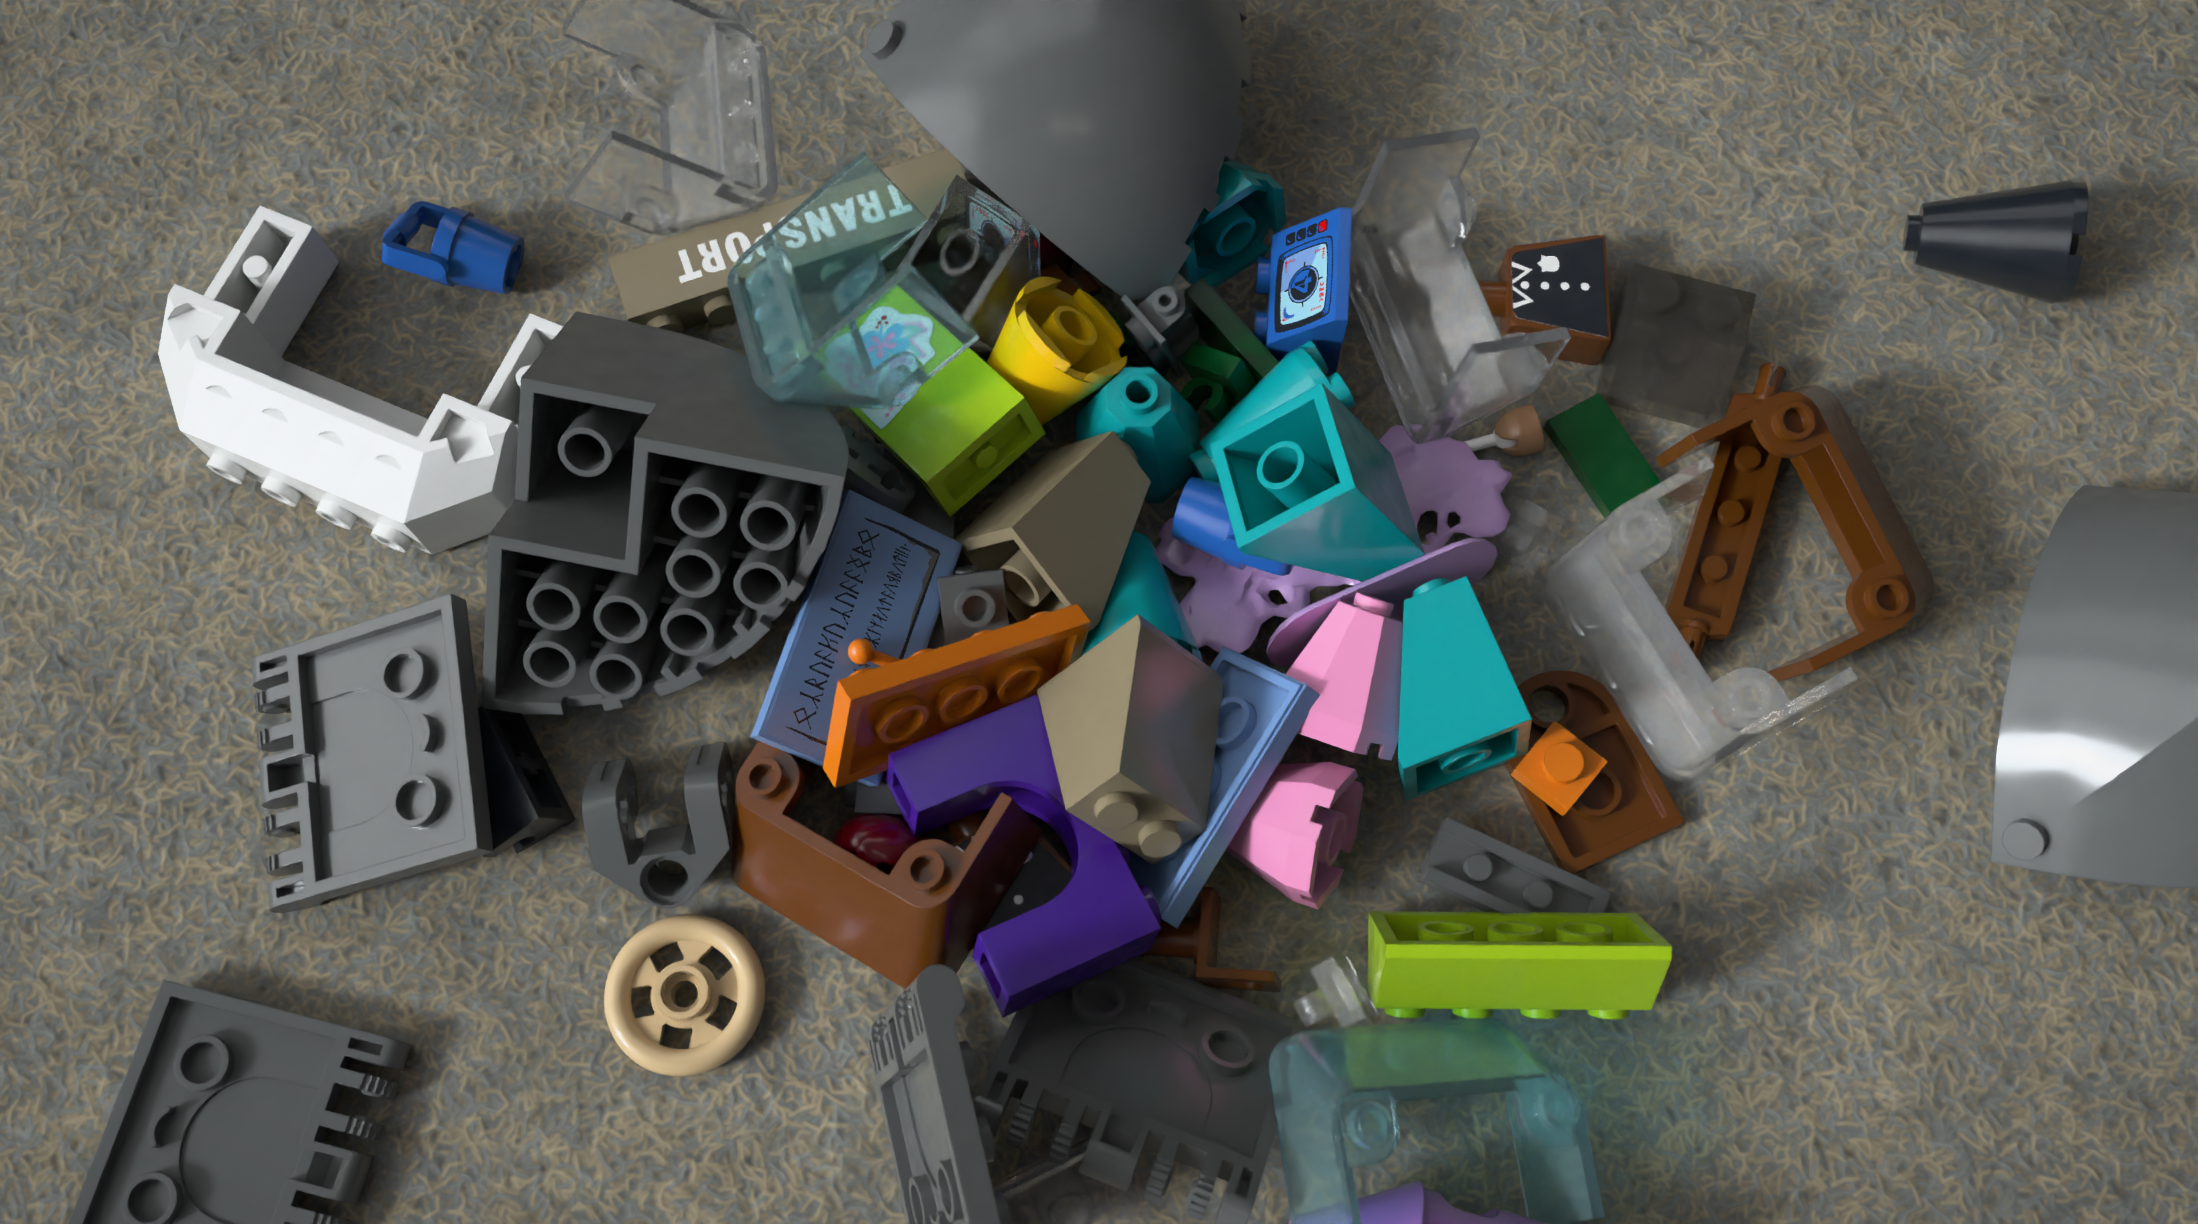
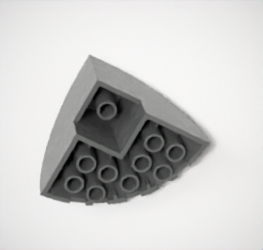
[859,0,1252,307]
[481,312,849,715]

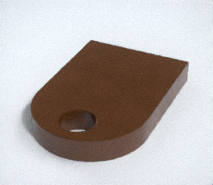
[1504,670,1685,875]

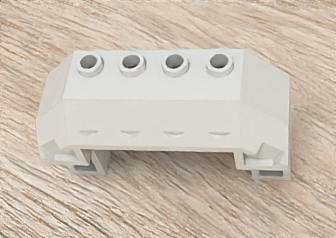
[158,206,563,555]

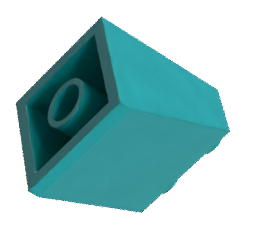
[1209,383,1425,582]
[1398,576,1532,801]

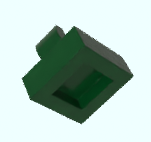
[1180,342,1257,423]

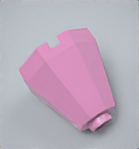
[1285,592,1403,761]
[1225,762,1363,909]

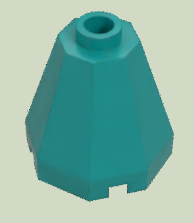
[1178,161,1287,287]
[1076,367,1199,503]

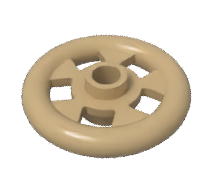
[604,914,766,1077]

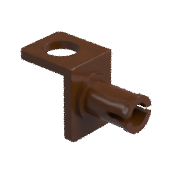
[1139,887,1281,992]

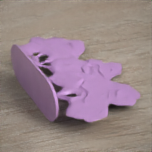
[1156,425,1513,666]

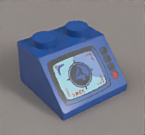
[1253,207,1352,374]

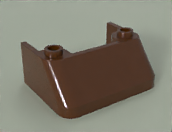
[1655,385,1934,683]
[731,741,1043,990]

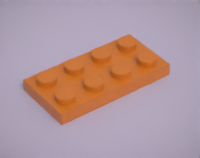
[823,604,1091,788]

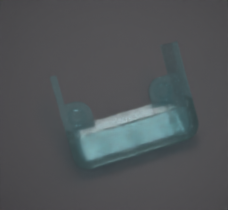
[727,151,980,409]
[1269,1018,1605,1224]

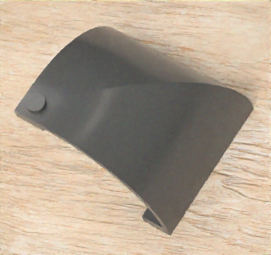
[1991,485,2198,888]

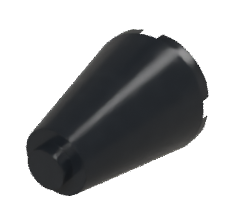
[1903,180,2088,304]

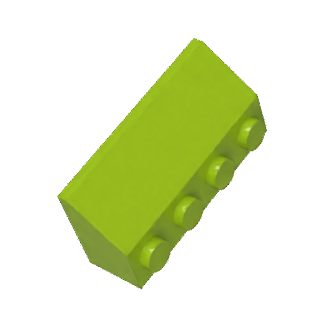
[1367,911,1672,1020]

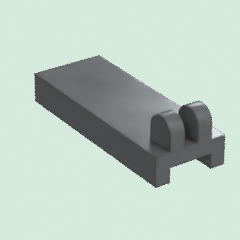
[1418,818,1611,914]

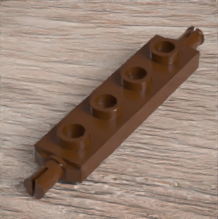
[1661,363,1787,673]

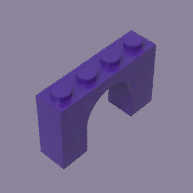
[886,695,1161,1018]

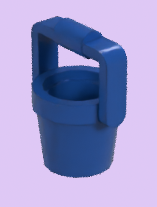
[381,201,525,295]
[1171,477,1294,576]

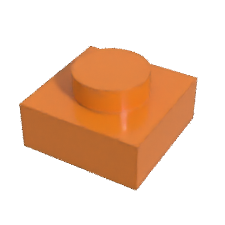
[1511,720,1608,816]

